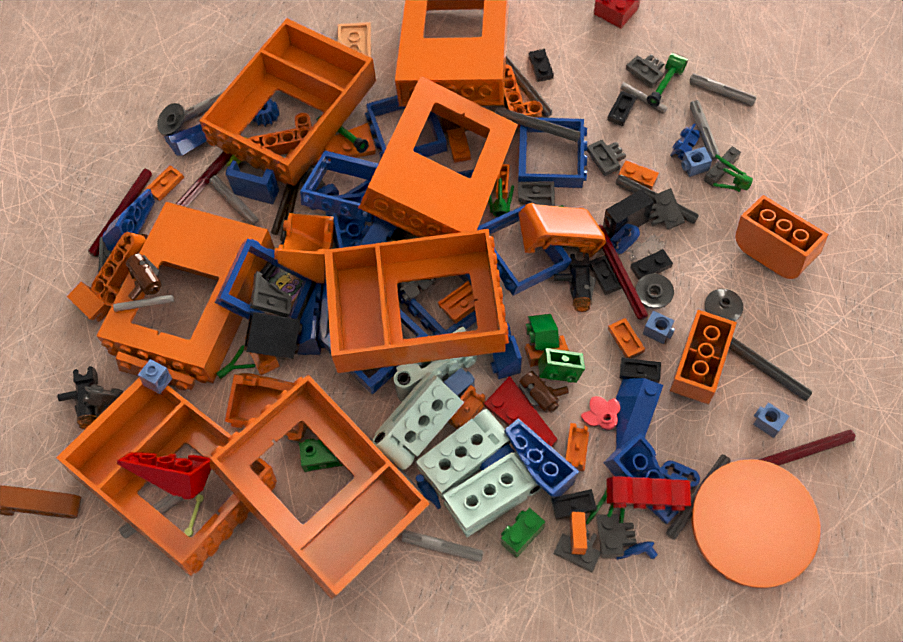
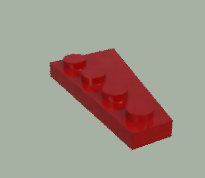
[484,376,558,447]

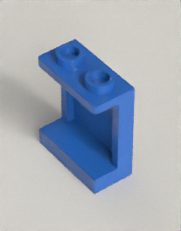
[226,161,280,205]

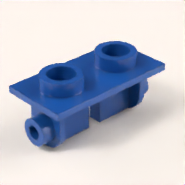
[670,123,700,160]

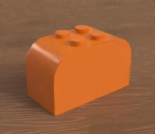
[735,195,829,279]
[670,310,737,405]

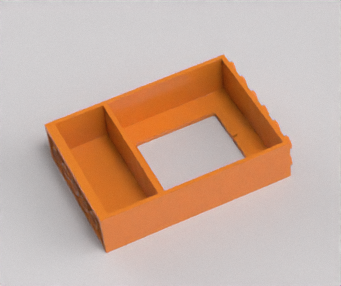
[395,0,509,106]
[199,18,376,186]
[358,76,518,238]
[96,202,275,383]
[324,229,509,373]
[210,374,430,599]
[56,378,277,576]

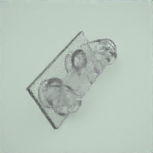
[625,234,665,262]

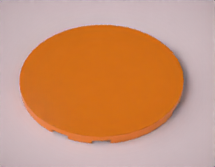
[691,459,820,588]

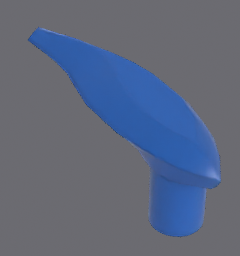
[416,474,441,509]
[616,542,658,560]

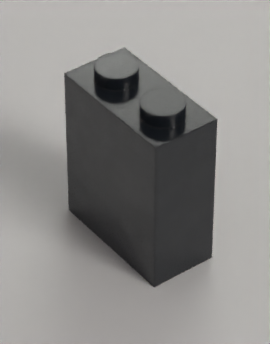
[603,189,654,239]
[244,311,302,359]

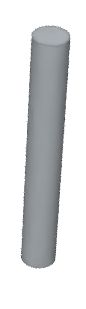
[620,82,668,113]
[113,295,174,312]

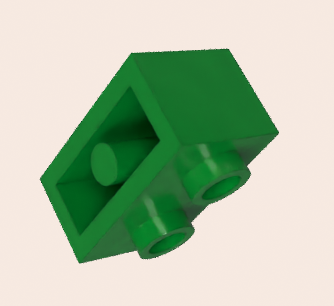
[525,314,559,351]
[538,348,585,383]
[299,439,343,472]
[501,507,546,558]

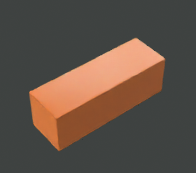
[496,164,510,199]
[569,512,587,555]

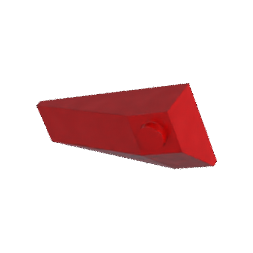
[117,452,211,500]

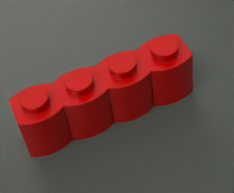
[606,476,691,511]

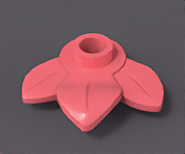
[581,396,620,430]

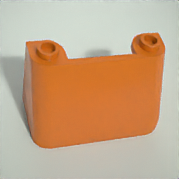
[518,203,606,257]
[274,213,334,284]
[225,373,307,441]

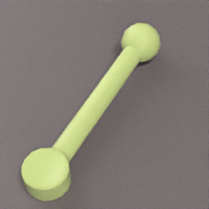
[184,494,204,537]

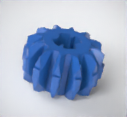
[252,98,280,127]

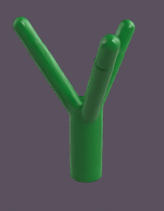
[216,345,256,379]

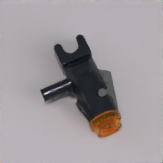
[554,253,596,312]
[57,366,100,429]

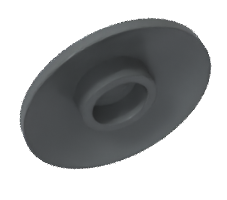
[157,103,185,135]
[635,274,674,308]
[705,289,744,321]

